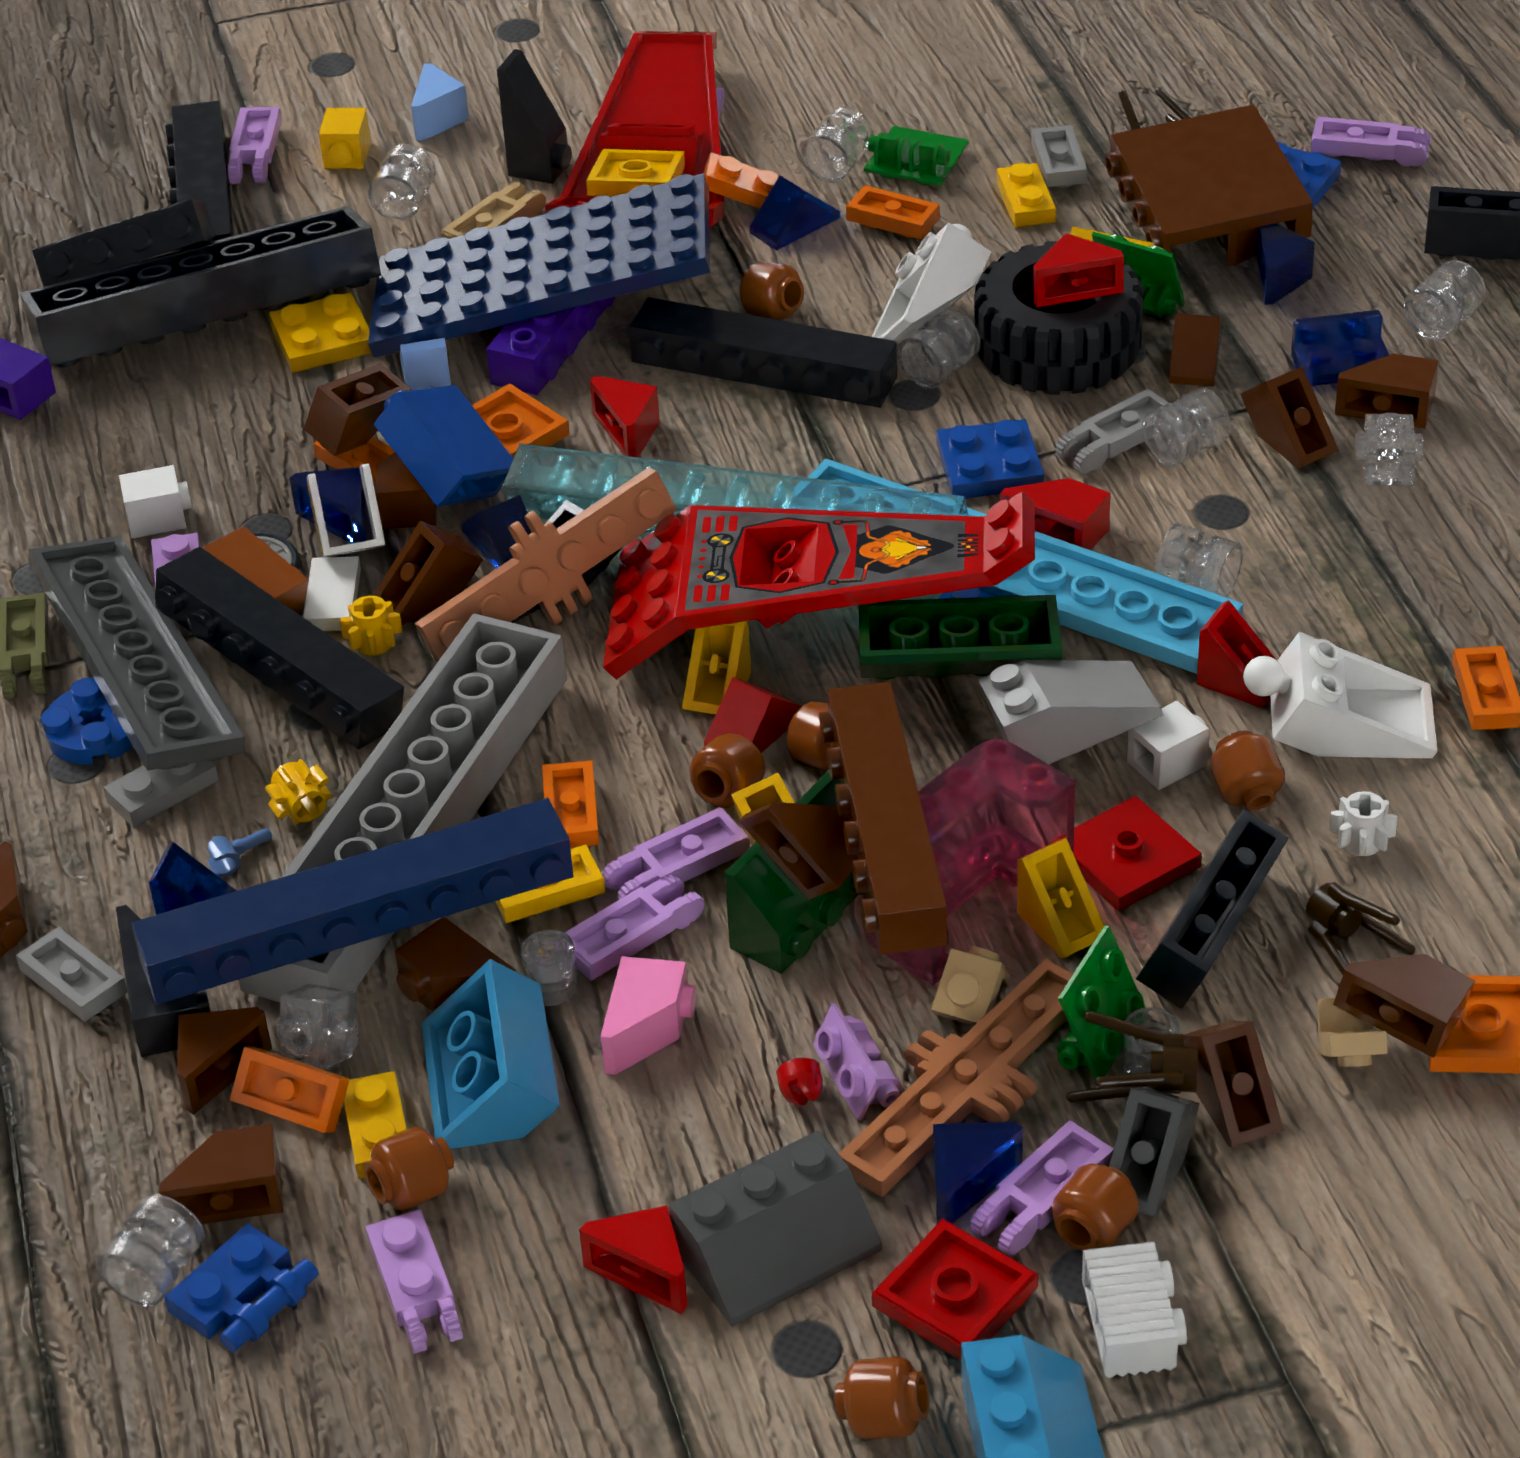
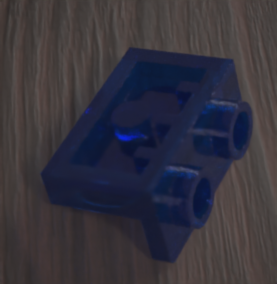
[1291,310,1389,386]

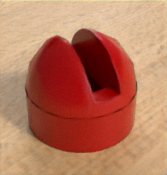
[776,1058,823,1106]

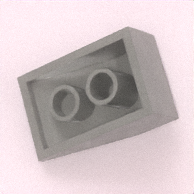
[978,660,1164,776]

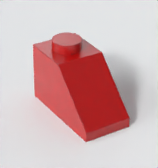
[1000,478,1111,550]

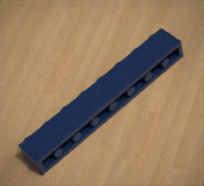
[131,798,574,1005]

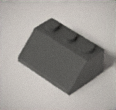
[668,1130,882,1327]

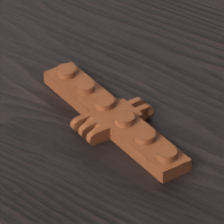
[414,467,677,662]
[839,959,1073,1197]

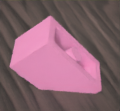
[600,956,696,1075]

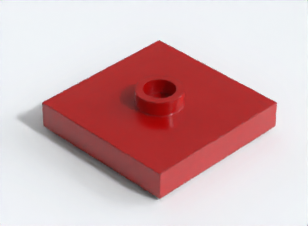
[1054,795,1202,911]
[872,1219,1038,1360]

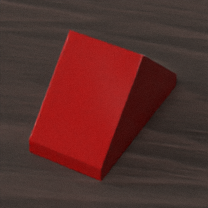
[1034,233,1124,308]
[589,376,660,462]
[1197,600,1275,707]
[704,677,802,753]
[579,1205,688,1314]

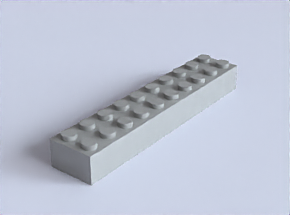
[238,613,567,1019]

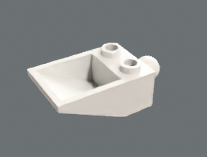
[872,223,991,344]
[1243,632,1438,759]

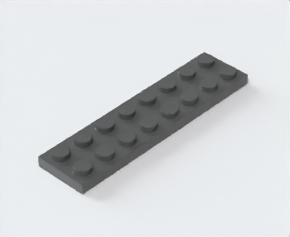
[29,536,245,771]

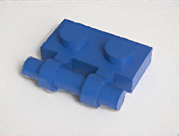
[164,1223,319,1352]

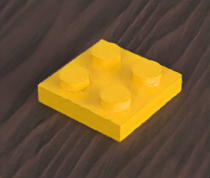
[586,149,685,197]
[269,292,372,373]

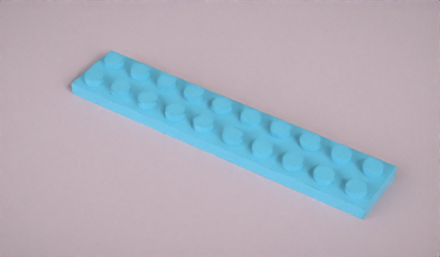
[778,458,1244,674]

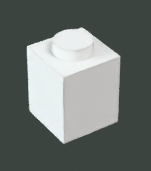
[119,465,192,539]
[1127,701,1210,790]

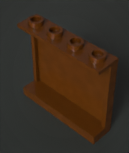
[1105,104,1313,253]

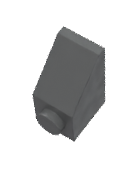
[1109,1087,1200,1217]

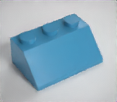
[421,959,560,1149]
[961,1335,1104,1458]

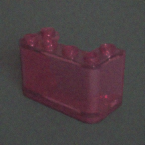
[863,739,1075,986]

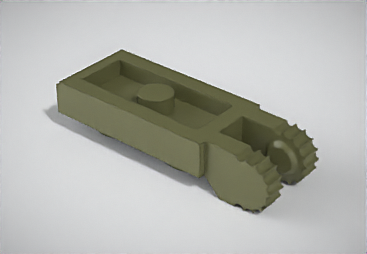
[0,592,49,699]

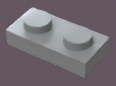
[1031,125,1087,188]
[103,760,219,827]
[16,927,128,1022]

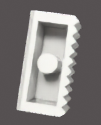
[1082,1242,1187,1379]

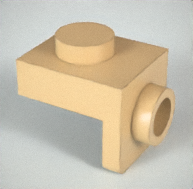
[931,946,1011,1026]
[1317,997,1388,1067]

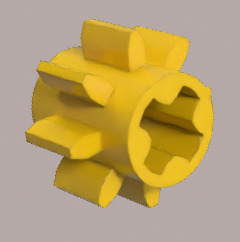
[340,596,403,656]
[265,759,332,825]

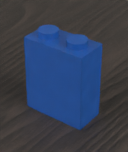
[374,385,520,507]

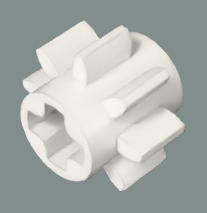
[1329,791,1397,856]

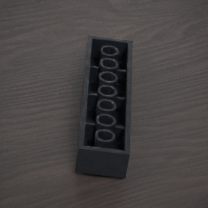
[20,205,382,368]

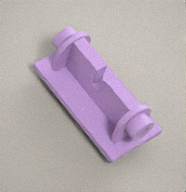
[813,1003,902,1121]

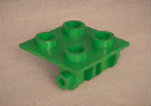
[864,126,969,186]
[1092,232,1185,319]
[1057,925,1146,1080]

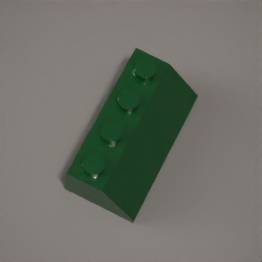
[858,595,1063,680]
[724,770,866,974]

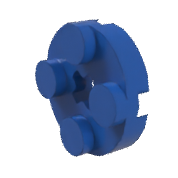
[41,678,133,764]

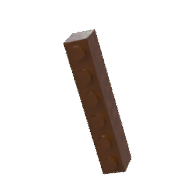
[819,681,947,955]

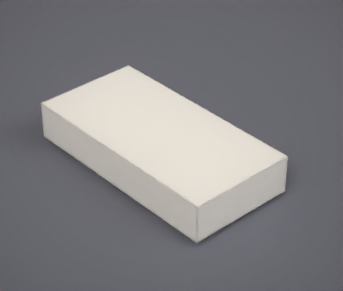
[303,556,361,631]

